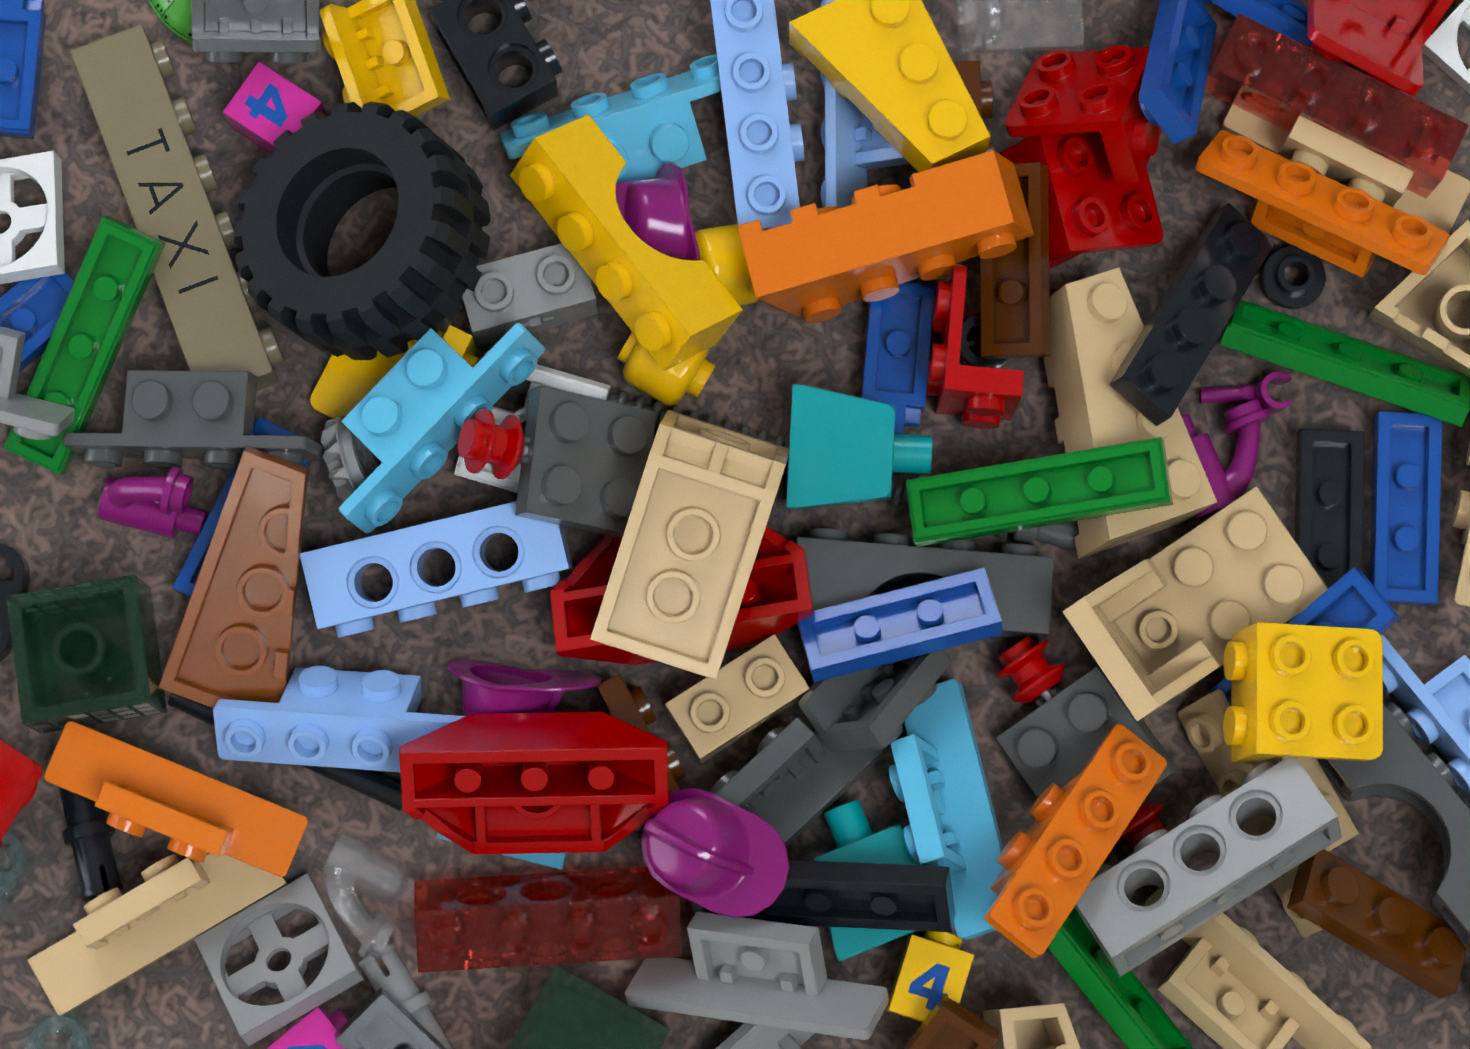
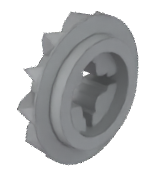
[321,416,379,501]

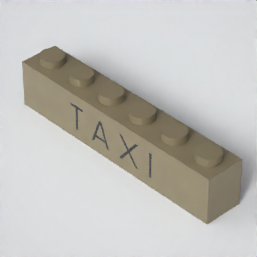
[70,24,285,392]

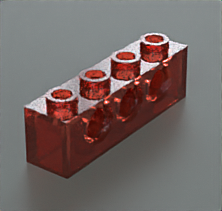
[1204,13,1469,199]
[414,867,682,973]

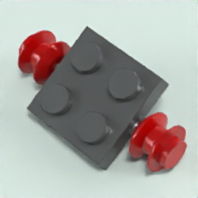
[458,385,656,538]
[995,636,1178,855]

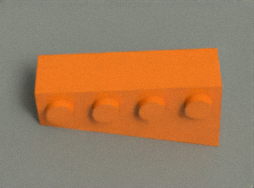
[737,150,1034,323]

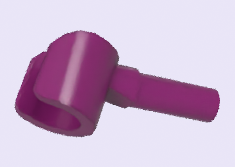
[1200,371,1292,414]

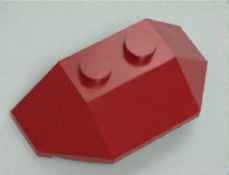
[550,526,814,666]
[399,712,669,855]

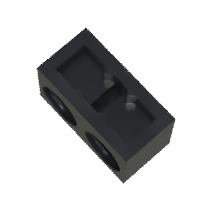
[429,0,562,131]

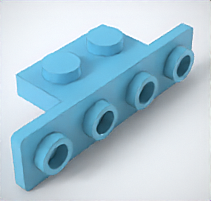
[500,54,721,184]
[339,323,545,534]
[889,679,1004,940]

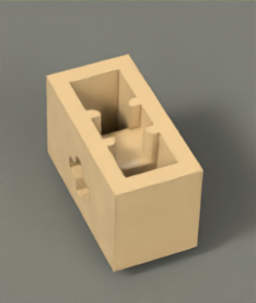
[665,634,810,764]

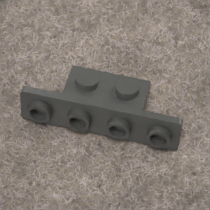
[63,370,325,470]
[710,717,898,847]

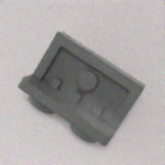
[191,0,321,63]
[799,650,952,752]

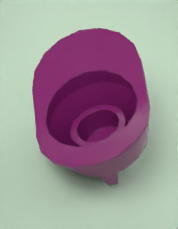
[616,162,700,261]
[447,660,601,716]
[641,788,790,918]

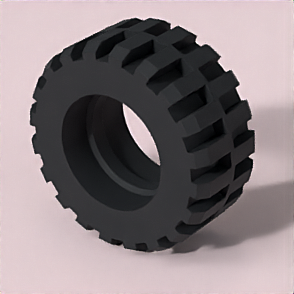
[234,102,491,360]

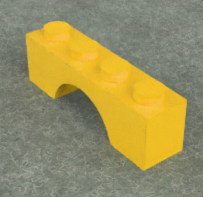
[510,114,743,372]

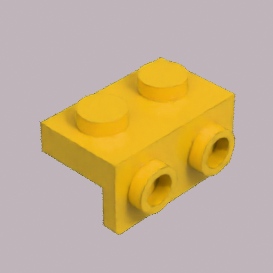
[319,0,450,117]

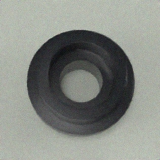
[1262,246,1326,309]

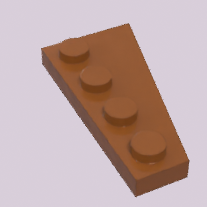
[158,446,309,708]

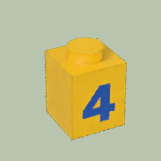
[885,931,974,1023]

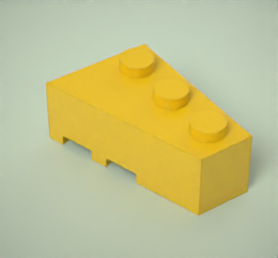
[789,0,991,172]

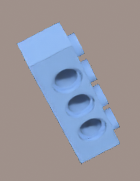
[300,501,574,638]

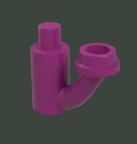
[1182,399,1271,520]
[99,467,208,539]

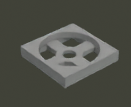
[194,873,364,1047]

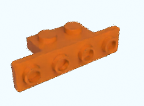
[1195,130,1450,278]
[44,721,309,877]
[985,724,1167,958]

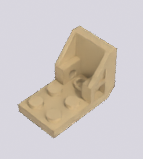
[590,410,789,680]
[1062,486,1329,721]

